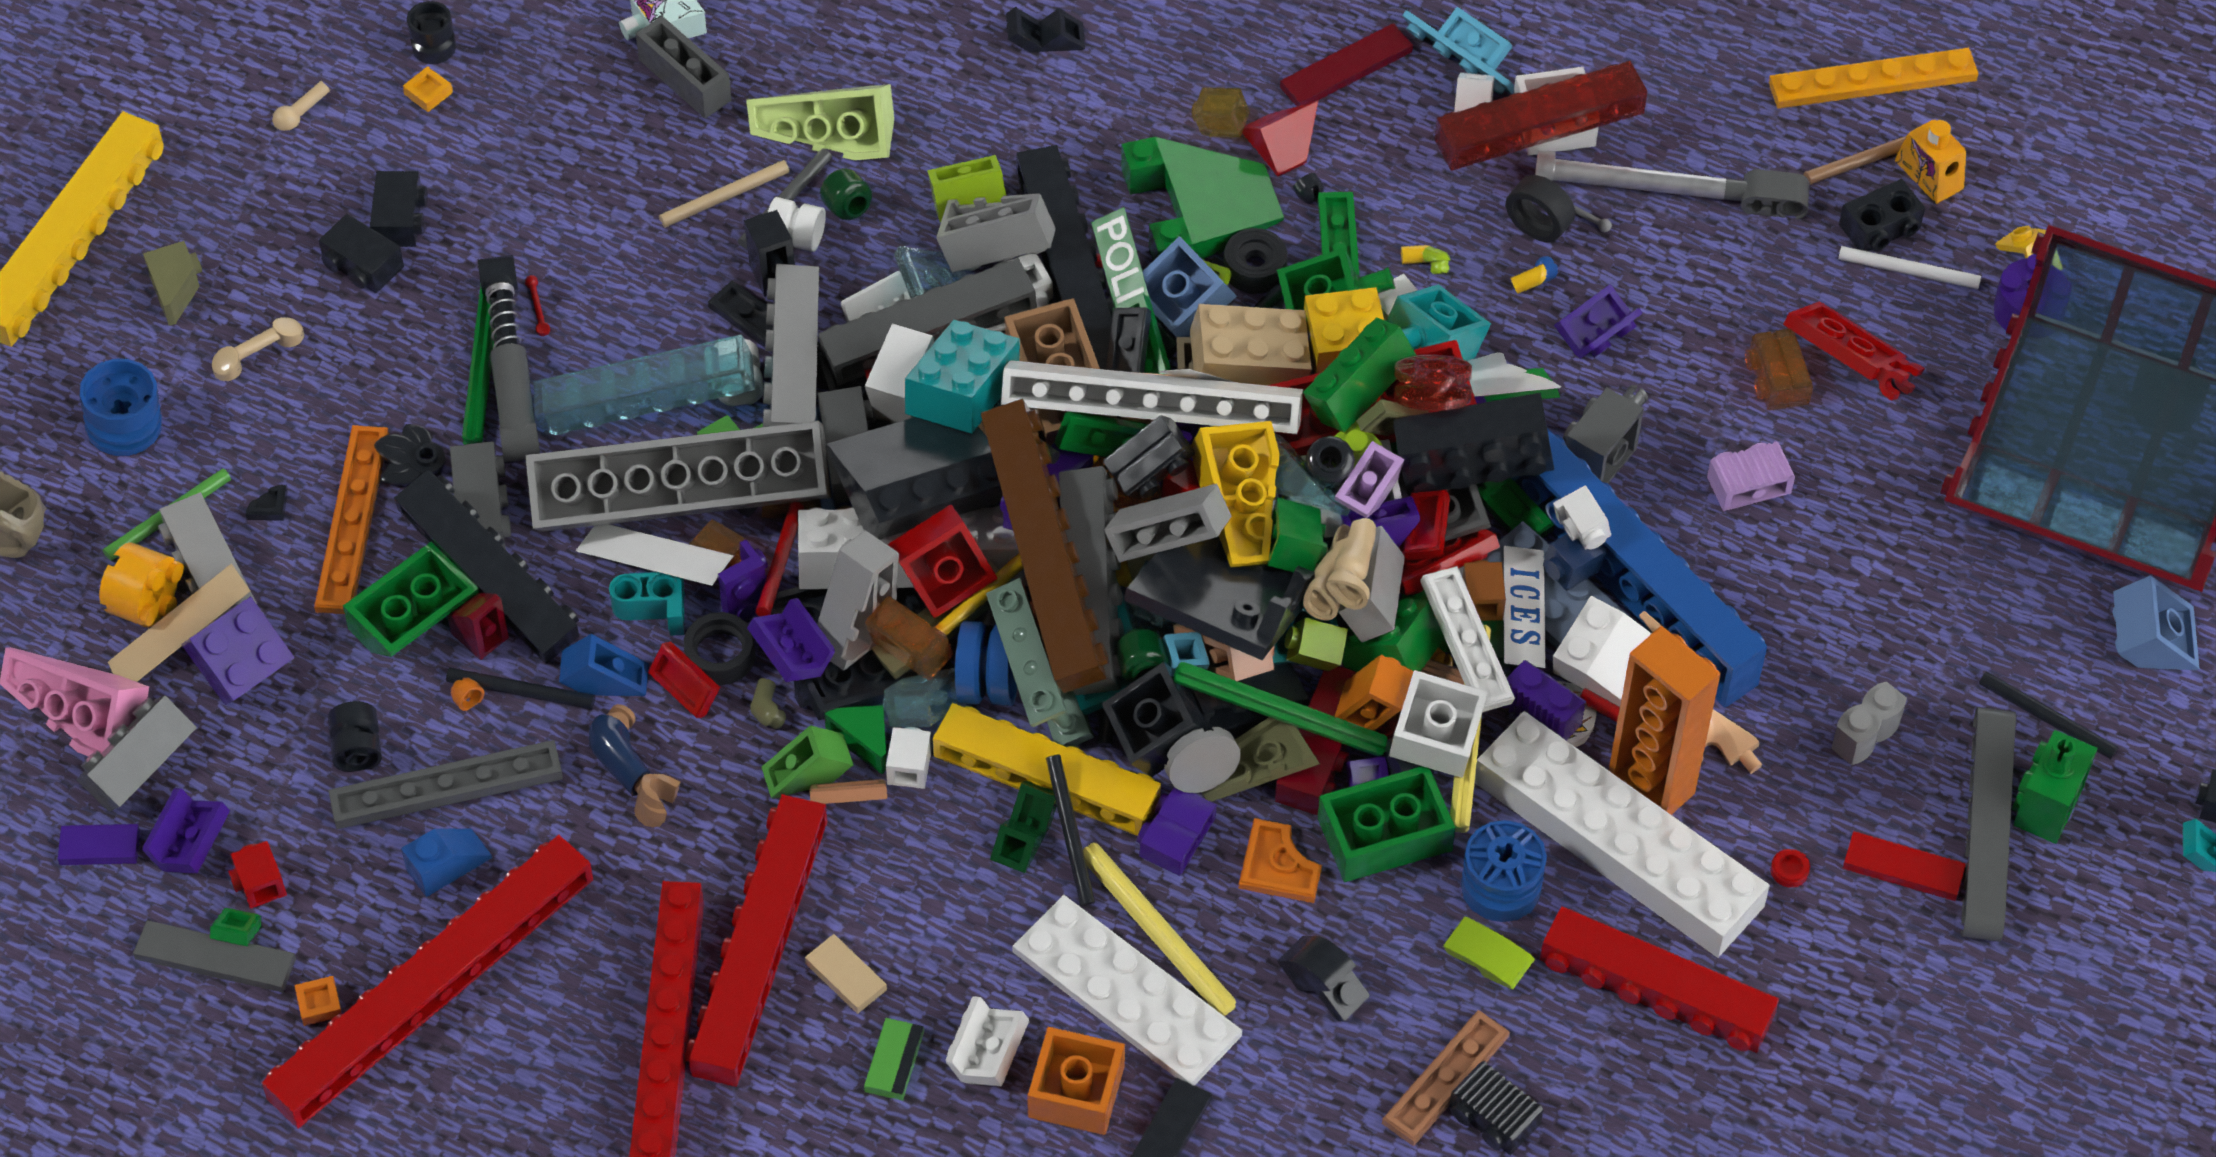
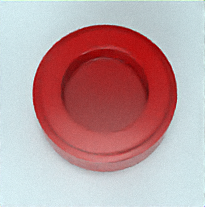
[1770,849,1810,888]

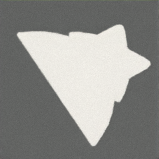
[1464,352,1561,396]

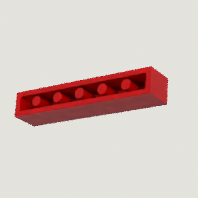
[1540,906,1779,1053]

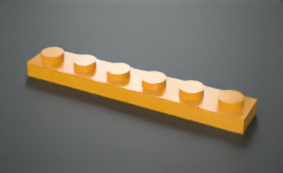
[1769,48,1979,109]

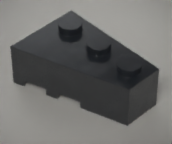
[1191,663,1309,740]

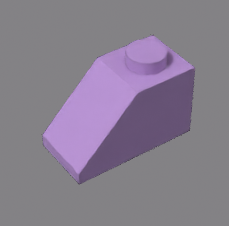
[1334,441,1404,518]

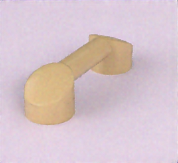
[212,317,304,381]

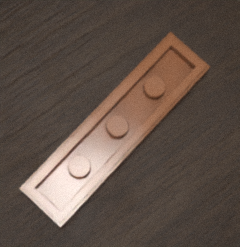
[1382,1010,1510,1147]

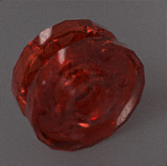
[1394,355,1472,411]

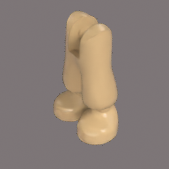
[1303,518,1376,621]

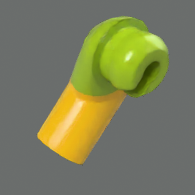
[1401,245,1451,274]

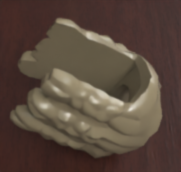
[0,471,47,558]

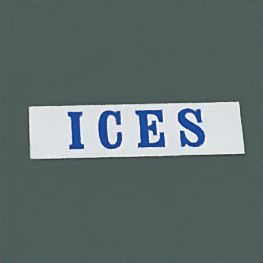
[1504,546,1545,668]

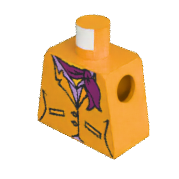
[1895,120,1966,204]

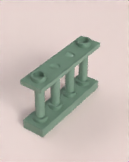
[986,578,1095,747]

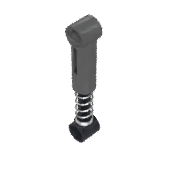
[477,255,540,463]

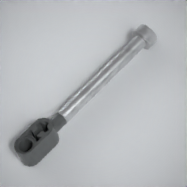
[1535,150,1810,219]

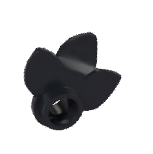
[374,424,446,486]

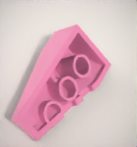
[0,647,149,757]

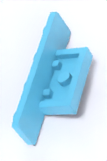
[1402,7,1514,96]

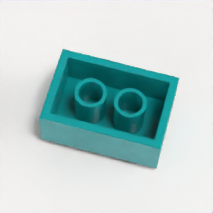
[905,319,1020,433]

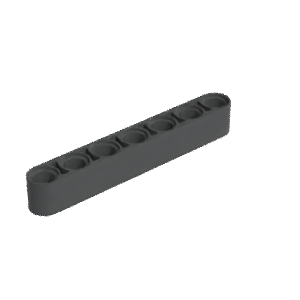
[1961,707,2016,942]

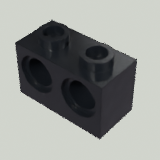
[1839,179,1925,251]

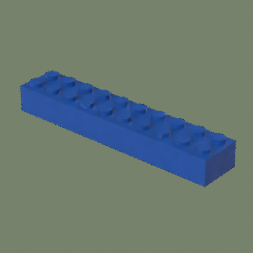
[1511,428,1767,708]

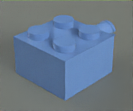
[1142,236,1237,337]

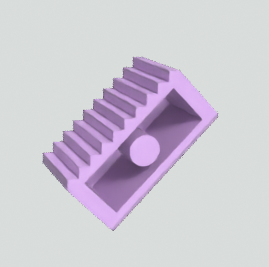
[1707,441,1795,511]

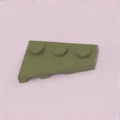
[1202,717,1320,802]

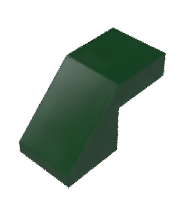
[990,780,1057,873]

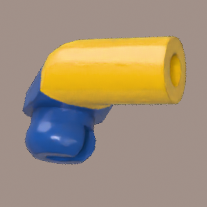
[1511,256,1558,294]

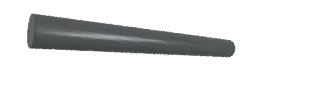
[737,148,832,249]

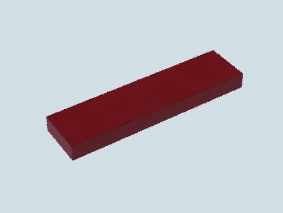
[1280,23,1413,106]

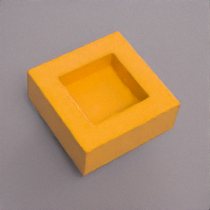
[403,66,453,112]

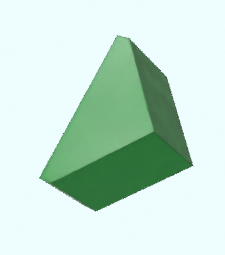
[824,705,887,774]

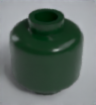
[820,168,872,220]
[1115,629,1168,683]

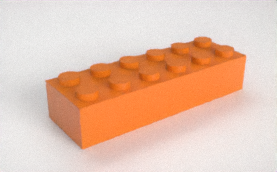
[1608,625,1721,815]

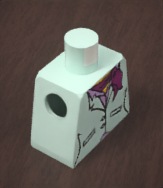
[619,0,707,40]

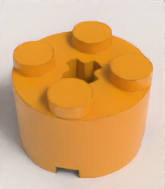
[99,542,184,627]

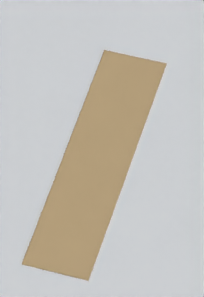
[108,563,251,682]

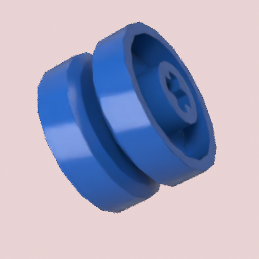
[955,621,1018,706]

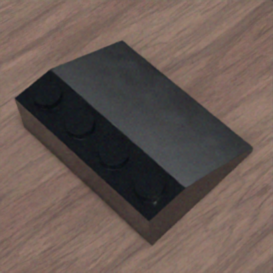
[825,417,1003,540]

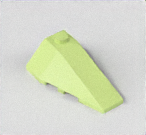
[746,84,894,160]

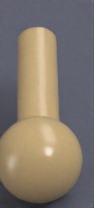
[272,81,330,131]

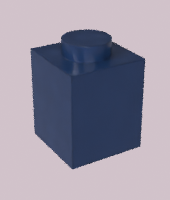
[1543,534,1608,591]

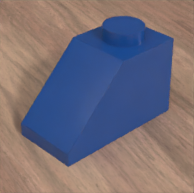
[559,634,649,696]
[401,829,492,897]

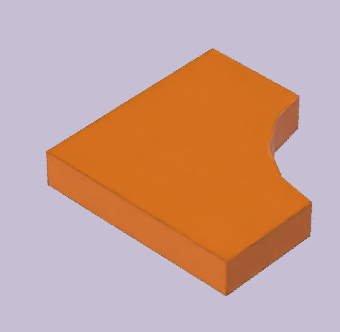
[1238,818,1322,903]

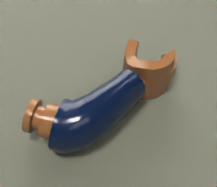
[589,704,681,827]

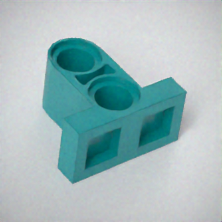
[609,572,685,636]

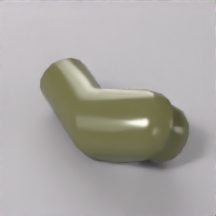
[750,678,786,729]

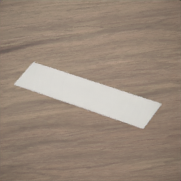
[576,524,734,586]

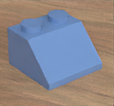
[2113,575,2200,670]

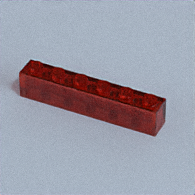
[1435,61,1648,171]

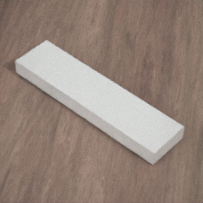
[1420,566,1515,712]

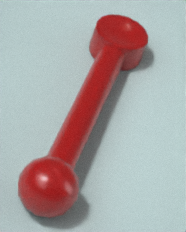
[525,275,550,336]

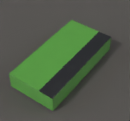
[864,1018,924,1101]

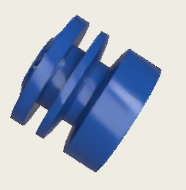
[79,359,162,456]
[1461,820,1547,922]

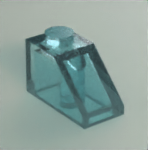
[883,668,963,727]

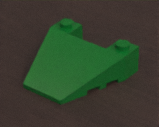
[1121,137,1284,261]

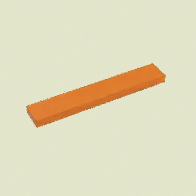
[314,425,389,614]

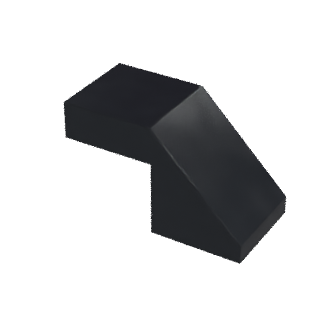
[1006,7,1085,53]

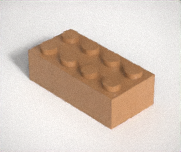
[1004,298,1117,446]

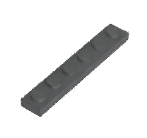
[328,740,563,829]

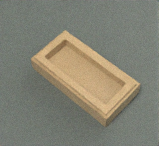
[805,934,887,1014]

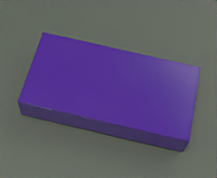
[57,824,140,865]

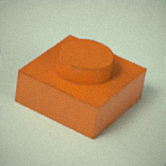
[294,976,342,1026]

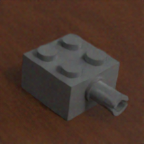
[1563,385,1648,484]

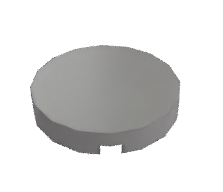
[1165,727,1240,793]

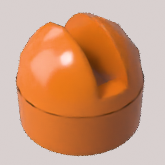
[451,678,484,711]

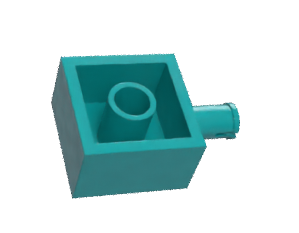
[1386,284,1491,362]

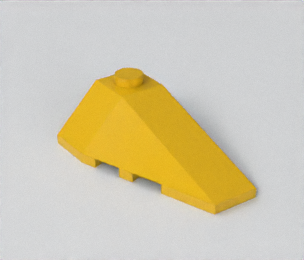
[1191,421,1280,568]

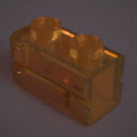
[1745,328,1813,411]
[865,596,953,681]

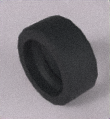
[1505,175,1576,243]
[684,612,756,685]

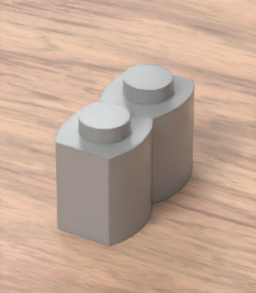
[1831,682,1907,765]

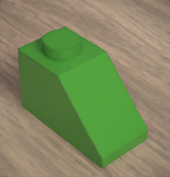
[762,725,853,799]

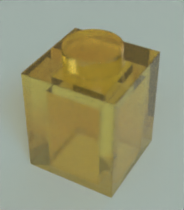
[1192,87,1250,137]

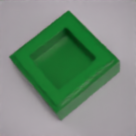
[210,908,261,946]

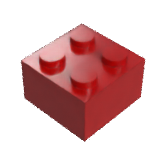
[887,504,998,619]

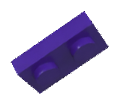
[1554,284,1643,359]
[718,539,768,620]
[747,598,835,682]
[143,788,230,873]

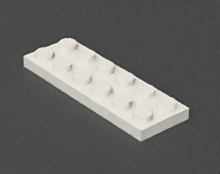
[1012,895,1242,1086]

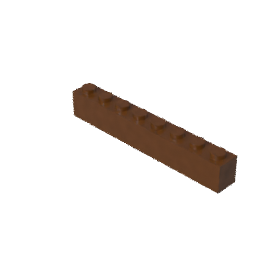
[981,398,1109,693]

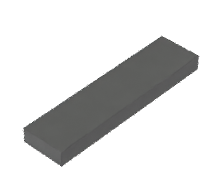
[133,920,296,993]

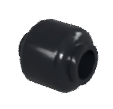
[1305,436,1355,488]

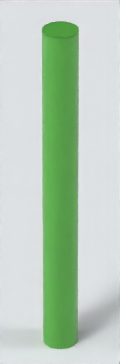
[102,468,231,561]

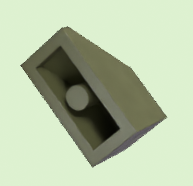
[143,241,202,326]

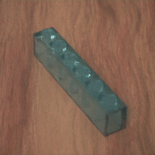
[533,335,755,435]

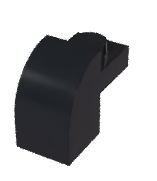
[1277,936,1370,1021]

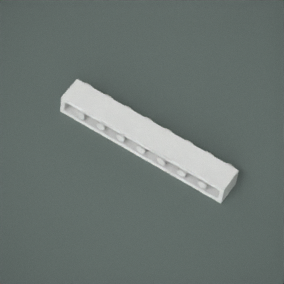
[1001,360,1303,434]

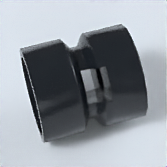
[406,1,456,64]
[328,701,382,772]

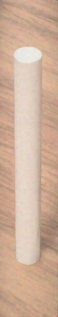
[1838,246,1981,290]

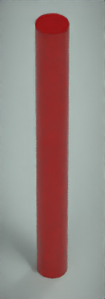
[756,502,804,616]

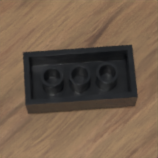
[1393,393,1555,496]

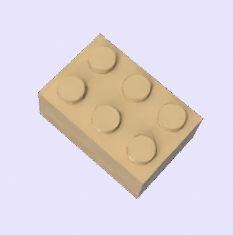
[1190,304,1311,385]

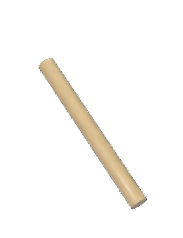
[659,160,790,228]

